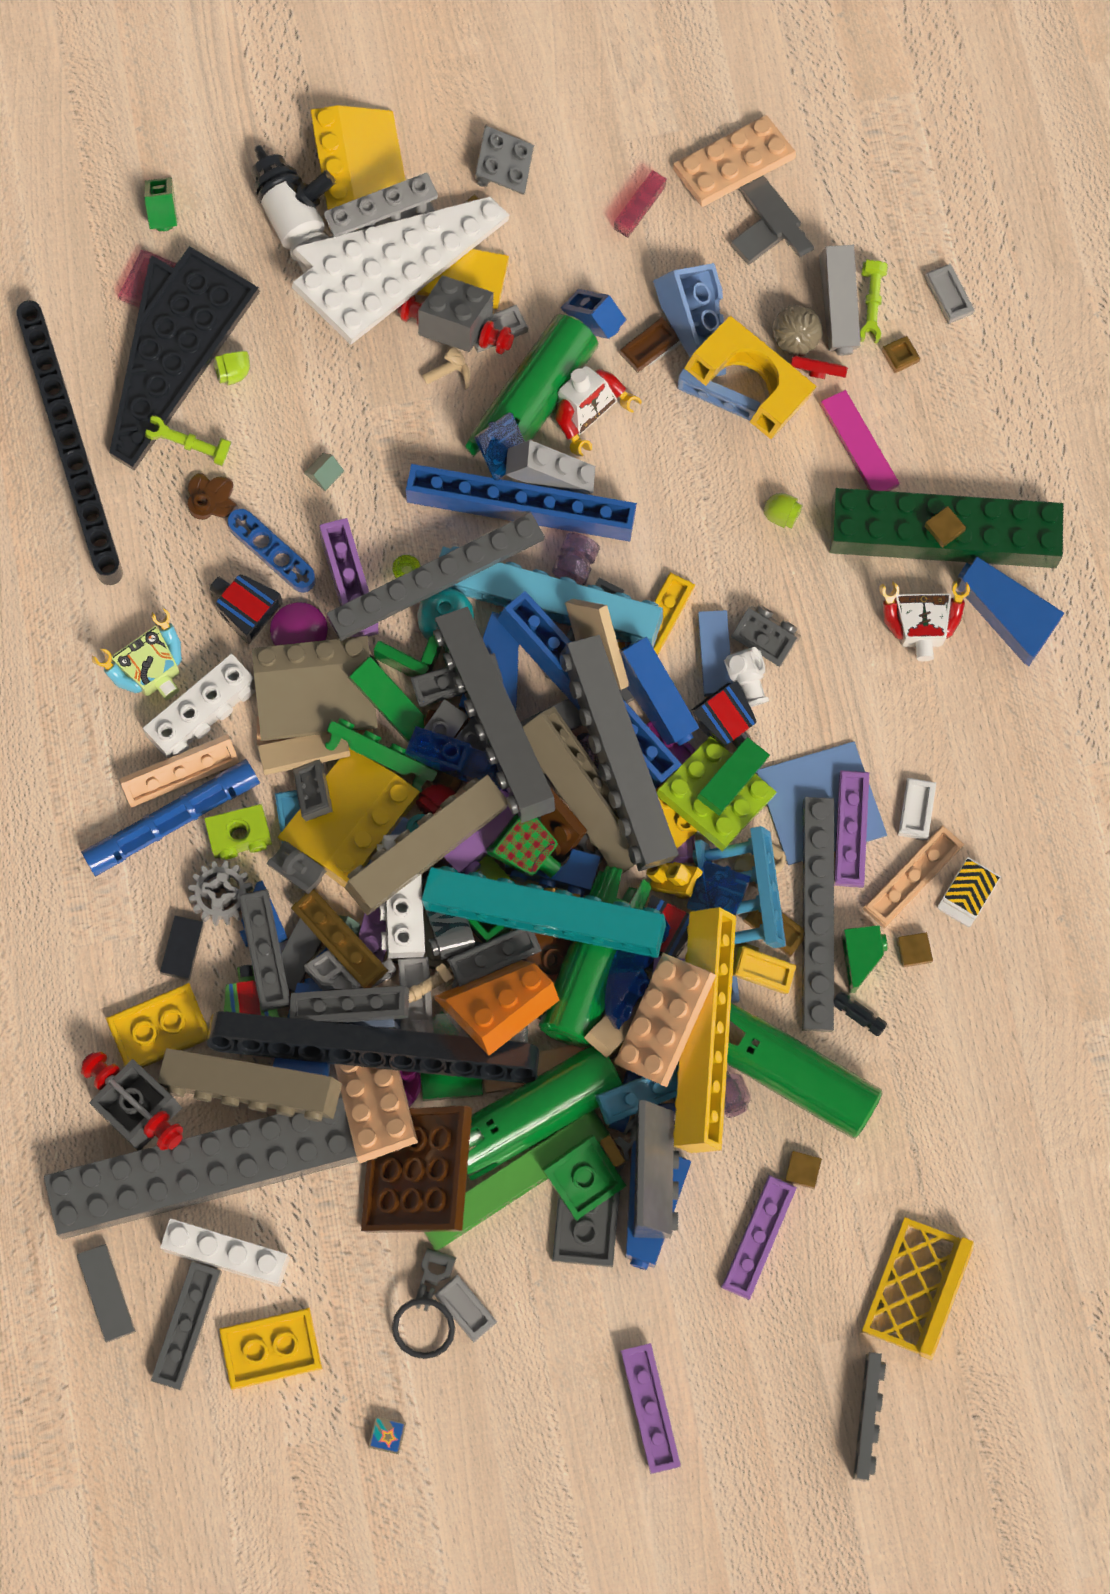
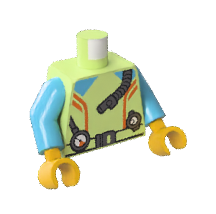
[91,607,182,700]

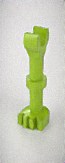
[860,259,888,344]
[145,416,231,466]

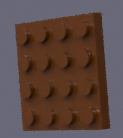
[361,1106,472,1233]

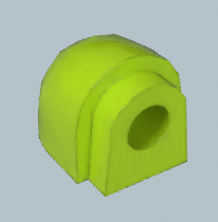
[213,351,250,386]
[764,493,803,529]

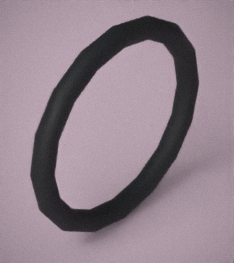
[392,1297,456,1359]

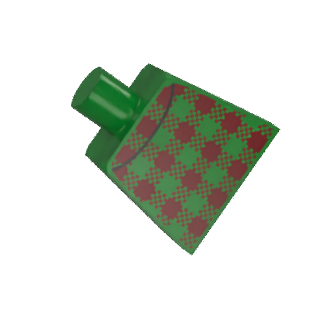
[485,813,561,878]

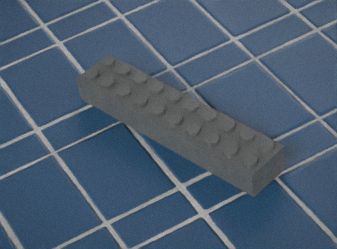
[44,1097,358,1240]

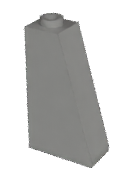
[819,245,860,355]

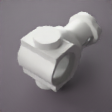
[724,647,769,707]

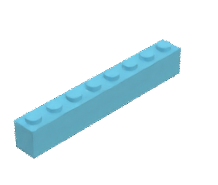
[439,547,663,647]

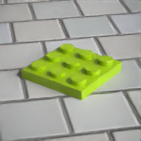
[656,736,777,852]

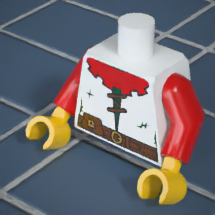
[555,366,641,457]
[879,580,970,661]

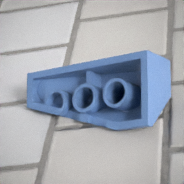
[653,263,726,377]

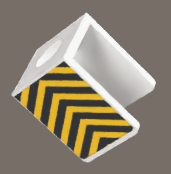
[937,857,1001,927]

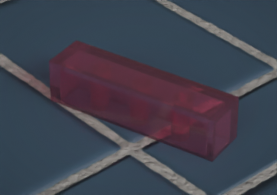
[614,170,667,238]

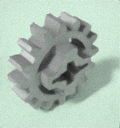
[188,861,253,926]

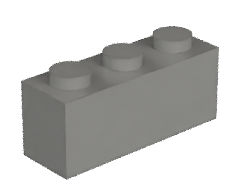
[506,440,596,495]

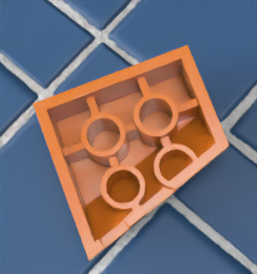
[434,960,559,1056]

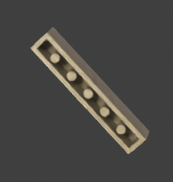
[523,706,636,874]
[345,775,508,916]
[158,1048,342,1122]

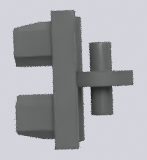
[266,841,327,894]

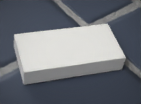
[898,778,936,841]

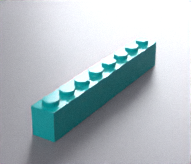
[422,866,666,958]

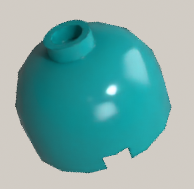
[417,588,474,640]

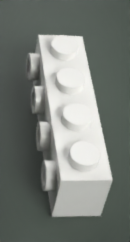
[143,653,255,759]
[377,835,425,959]

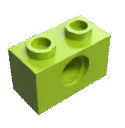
[204,804,272,860]

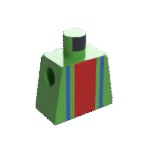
[224,965,279,1017]

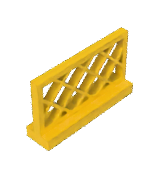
[862,1217,974,1361]

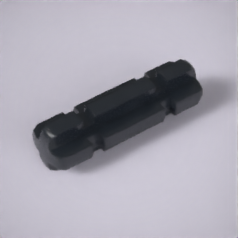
[833,991,887,1036]

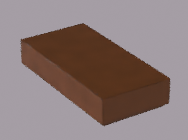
[620,317,680,373]

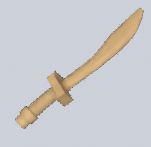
[409,963,453,1003]

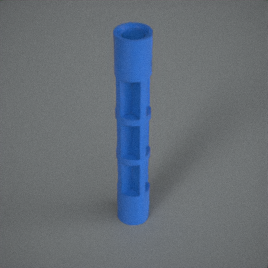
[81,759,260,877]

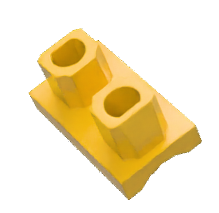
[646,862,703,899]

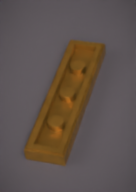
[291,888,389,988]

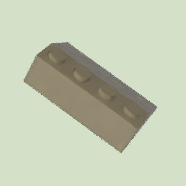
[252,636,378,741]

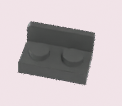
[731,605,801,667]

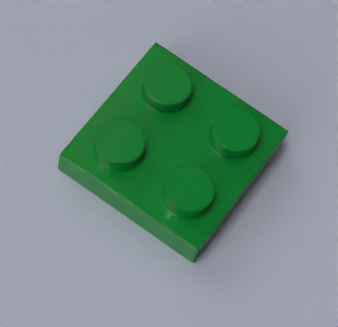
[542,1134,626,1221]

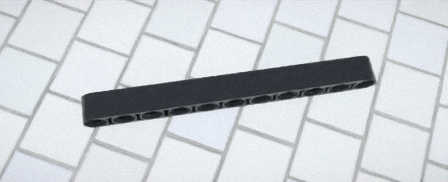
[16,300,123,585]
[206,1011,539,1083]

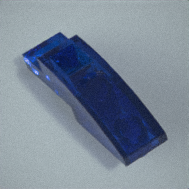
[405,726,508,792]
[605,913,671,1030]

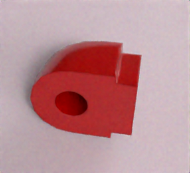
[416,784,457,815]

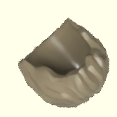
[772,305,823,357]

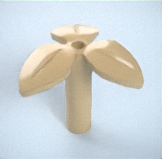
[423,346,470,390]

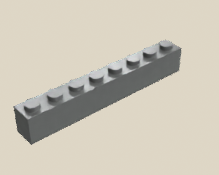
[433,606,555,823]
[560,635,679,872]

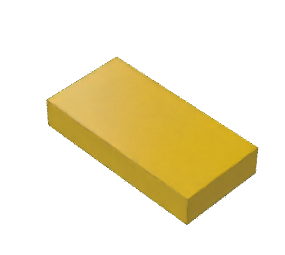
[733,946,796,994]

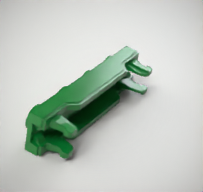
[325,717,438,793]

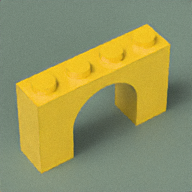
[684,316,817,440]

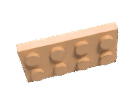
[673,115,796,207]
[614,953,716,1087]
[334,1064,418,1163]

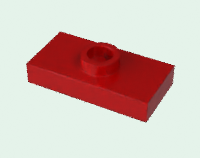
[791,356,848,379]

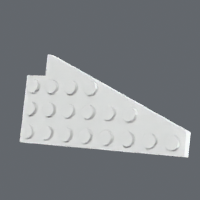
[292,197,509,345]

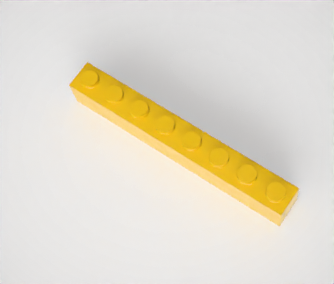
[673,907,736,1153]

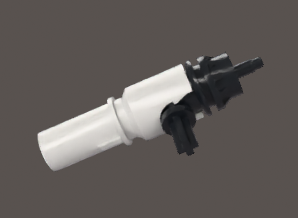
[251,145,336,273]

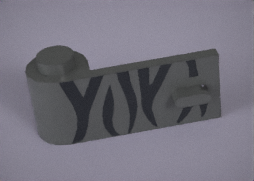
[421,876,476,960]

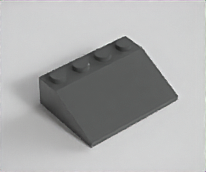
[634,1100,679,1239]

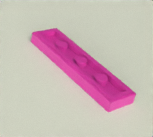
[820,390,900,491]

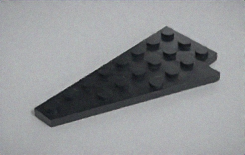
[109,246,260,471]

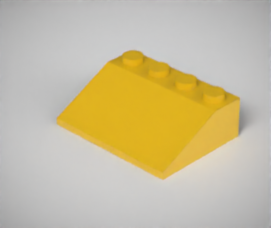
[310,105,406,210]
[278,747,420,888]

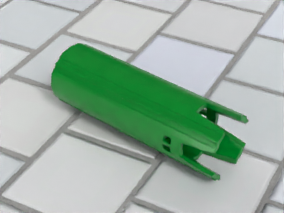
[465,314,598,474]
[538,866,651,1048]
[727,1003,883,1139]
[467,1045,623,1181]

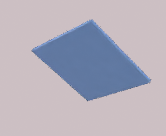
[757,742,887,865]

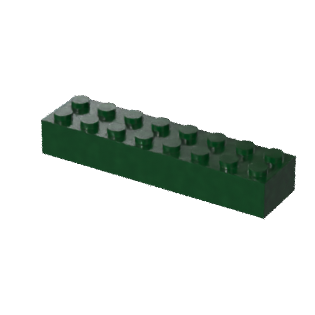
[830,488,1064,568]

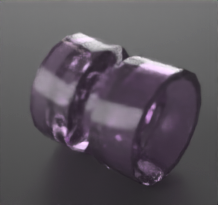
[552,533,600,586]

